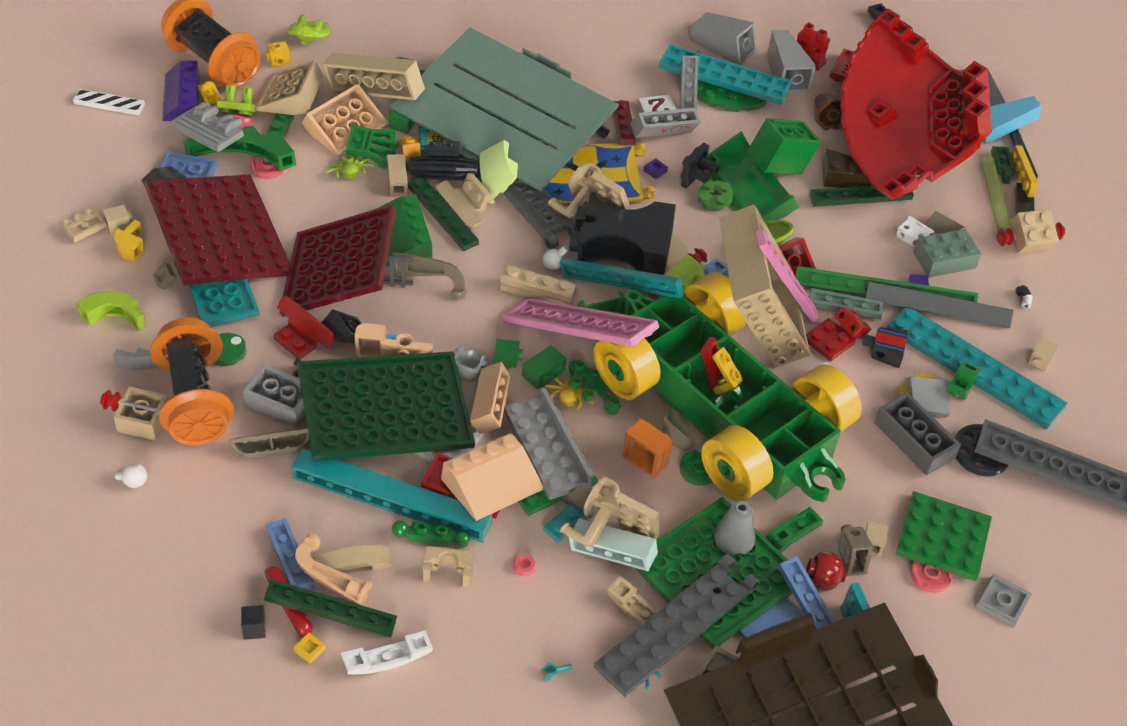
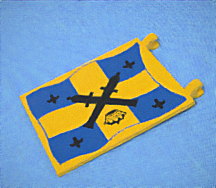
[544,143,655,206]

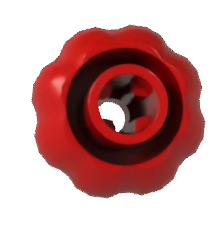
[806,551,847,591]

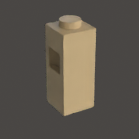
[387,154,408,197]

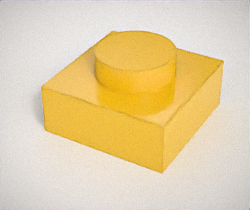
[293,633,326,664]

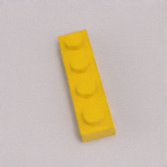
[1011,145,1038,198]

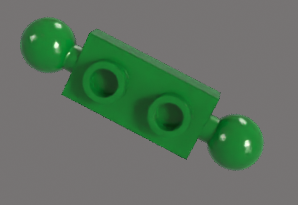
[392,520,470,548]

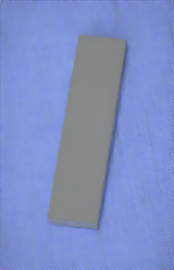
[680,56,699,111]

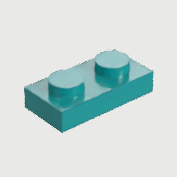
[543,503,586,543]

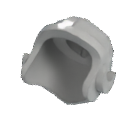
[453,345,487,380]

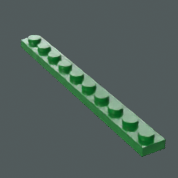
[795,266,978,302]

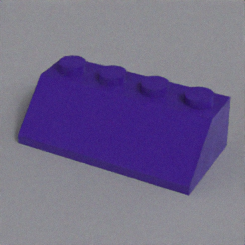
[162,60,199,121]

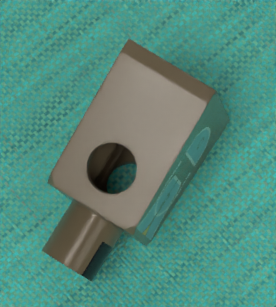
[838,524,873,576]

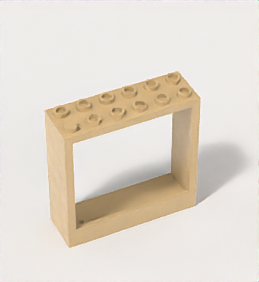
[719,204,810,368]

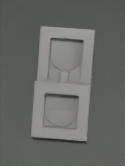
[113,348,158,370]

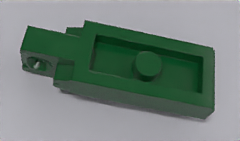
[991,146,1015,184]

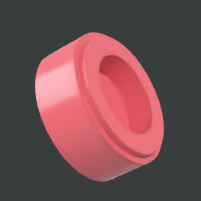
[514,554,535,576]

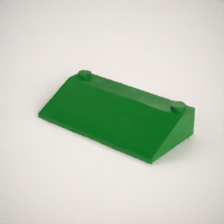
[707,131,799,222]

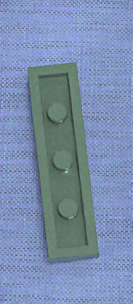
[809,288,884,320]

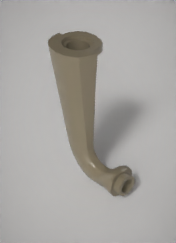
[393,252,467,300]

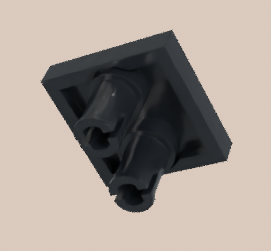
[681,142,720,189]

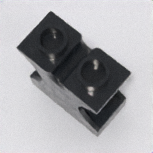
[569,192,676,275]

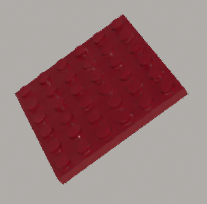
[279,204,396,317]

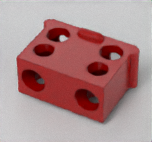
[834,306,872,339]

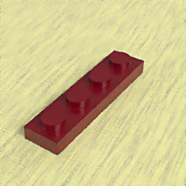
[613,100,636,145]

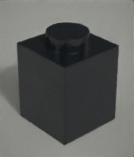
[241,605,266,640]

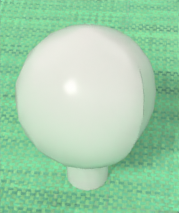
[543,245,569,270]
[115,463,147,488]

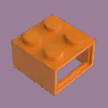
[623,419,673,478]

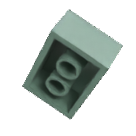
[913,229,982,278]

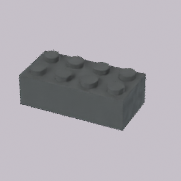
[874,392,961,475]

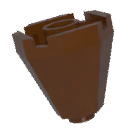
[814,93,842,131]

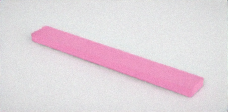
[756,229,819,324]

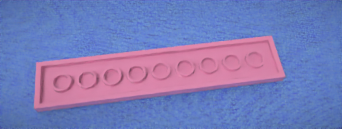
[502,298,659,347]

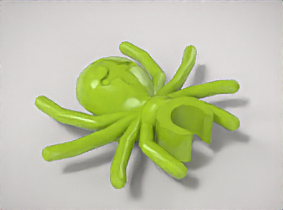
[326,155,373,179]

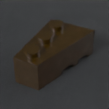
[822,148,872,188]

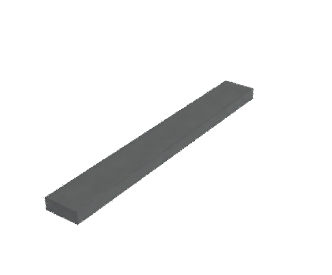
[865,282,1014,328]

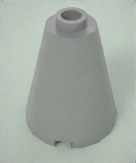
[714,501,756,555]

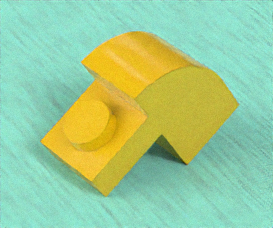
[114,220,145,263]

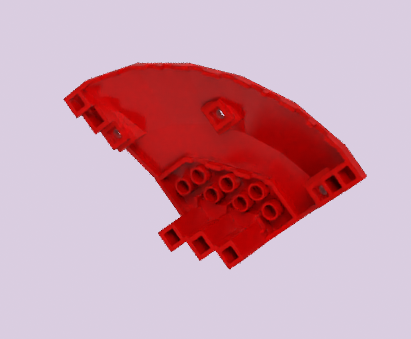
[841,9,992,200]

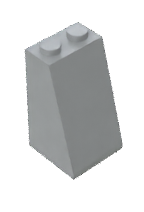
[689,12,757,65]
[767,30,816,92]

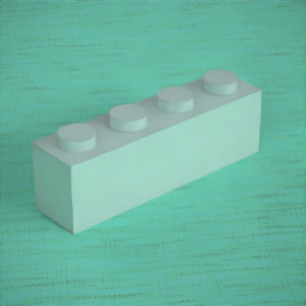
[569,519,658,571]

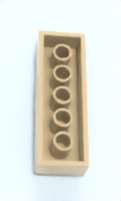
[322,53,425,100]

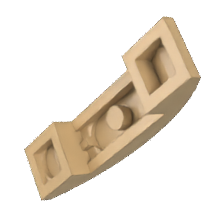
[312,545,393,581]
[606,576,658,626]

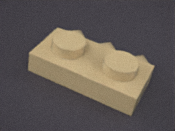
[63,208,107,243]

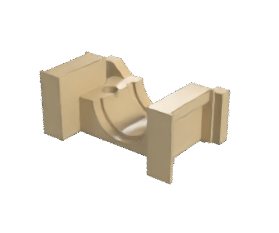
[422,546,474,588]

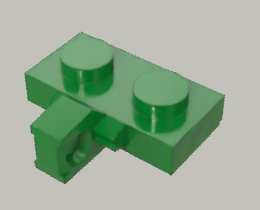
[709,382,745,409]

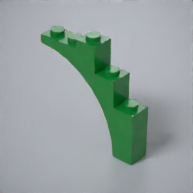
[183,126,297,171]

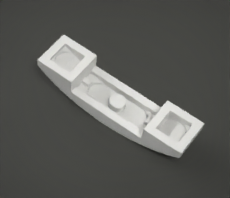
[341,630,433,674]

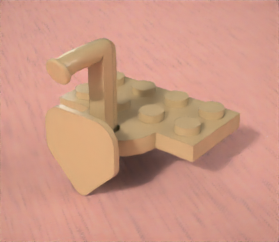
[548,162,632,218]
[559,476,659,547]

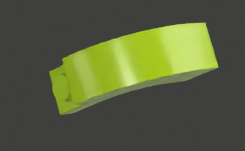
[76,291,145,331]

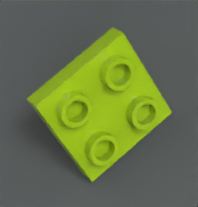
[217,85,258,116]

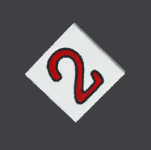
[638,94,676,113]

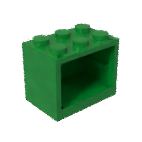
[747,118,821,175]

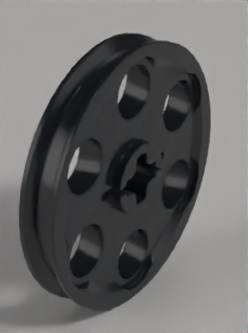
[955,424,1009,476]

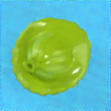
[287,15,330,46]

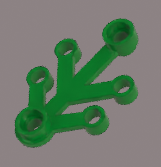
[568,360,621,415]

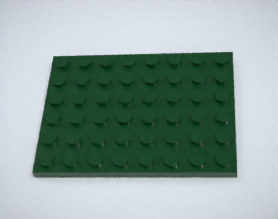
[297,351,475,461]

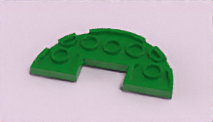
[696,51,767,112]

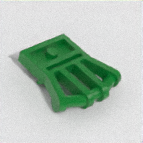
[345,125,398,169]

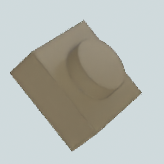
[153,262,176,290]

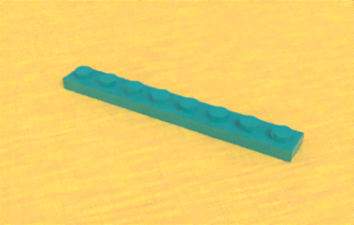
[559,258,684,298]

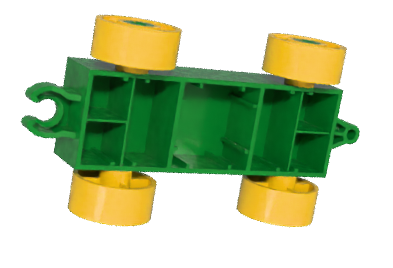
[593,272,862,502]

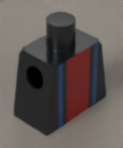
[862,327,908,368]

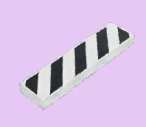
[73,89,145,116]

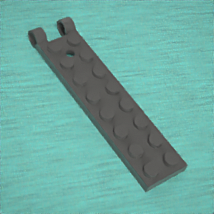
[503,179,581,249]
[974,419,1127,511]
[594,554,760,697]

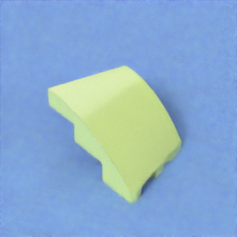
[480,140,518,205]

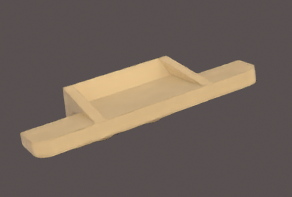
[436,173,491,229]

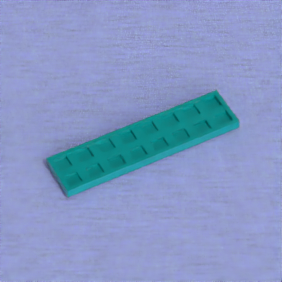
[658,44,792,105]

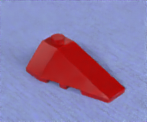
[778,237,816,276]

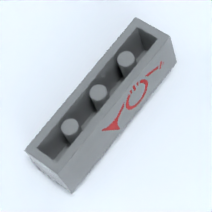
[630,108,701,138]

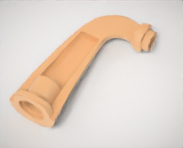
[295,534,372,606]

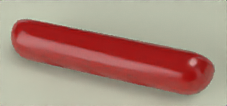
[264,566,313,638]

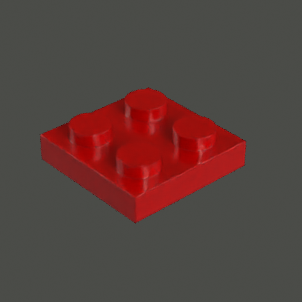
[806,318,856,362]

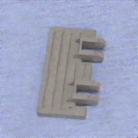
[170,101,244,152]

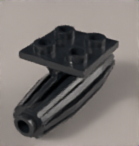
[406,140,480,181]

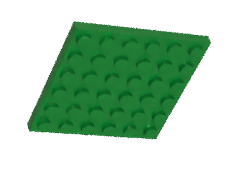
[635,497,792,649]

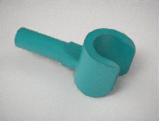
[540,663,572,681]

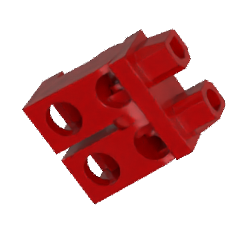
[797,22,830,71]

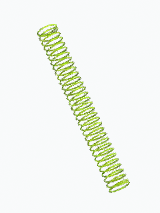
[981,156,1010,231]

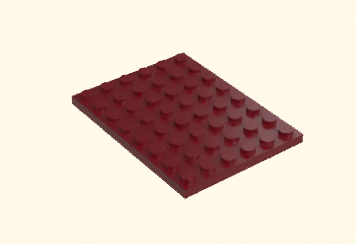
[145,174,290,285]

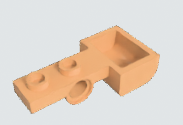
[355,323,433,358]

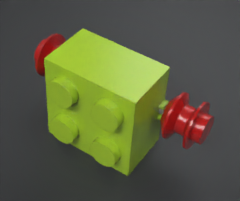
[647,248,708,299]

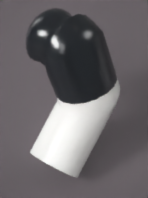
[1015,285,1033,310]

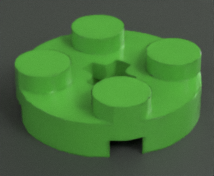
[698,180,733,211]

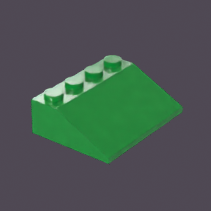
[377,194,432,267]

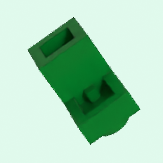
[947,362,981,400]

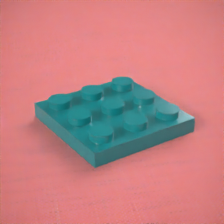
[189,280,259,327]

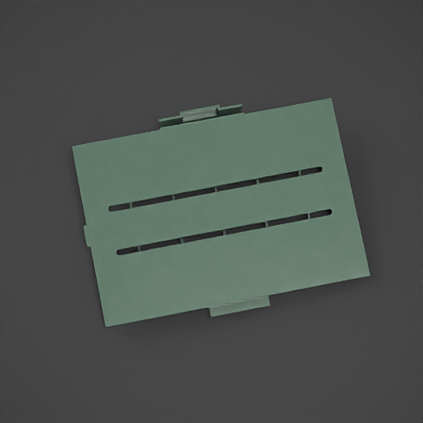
[390,27,619,191]

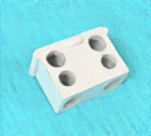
[896,216,934,248]

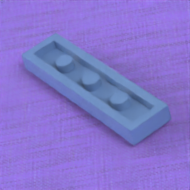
[266,518,315,590]
[778,556,835,630]

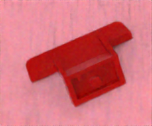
[274,296,334,360]

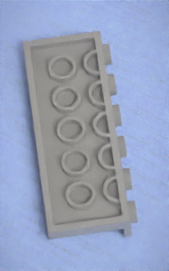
[504,387,593,500]

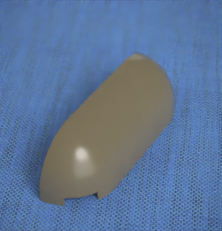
[229,428,309,457]

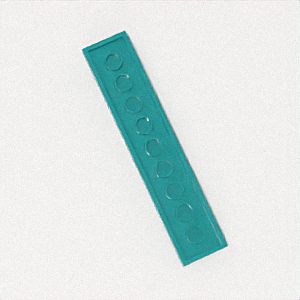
[887,307,1067,429]

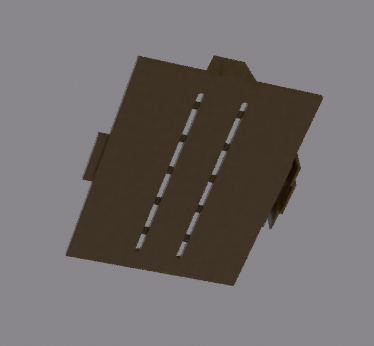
[664,602,953,726]

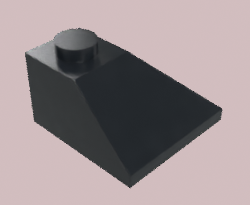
[321,309,362,343]

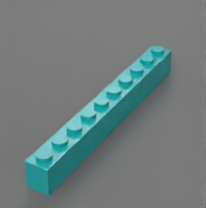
[291,448,492,543]

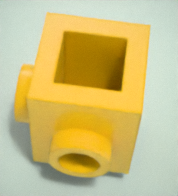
[265,41,291,68]

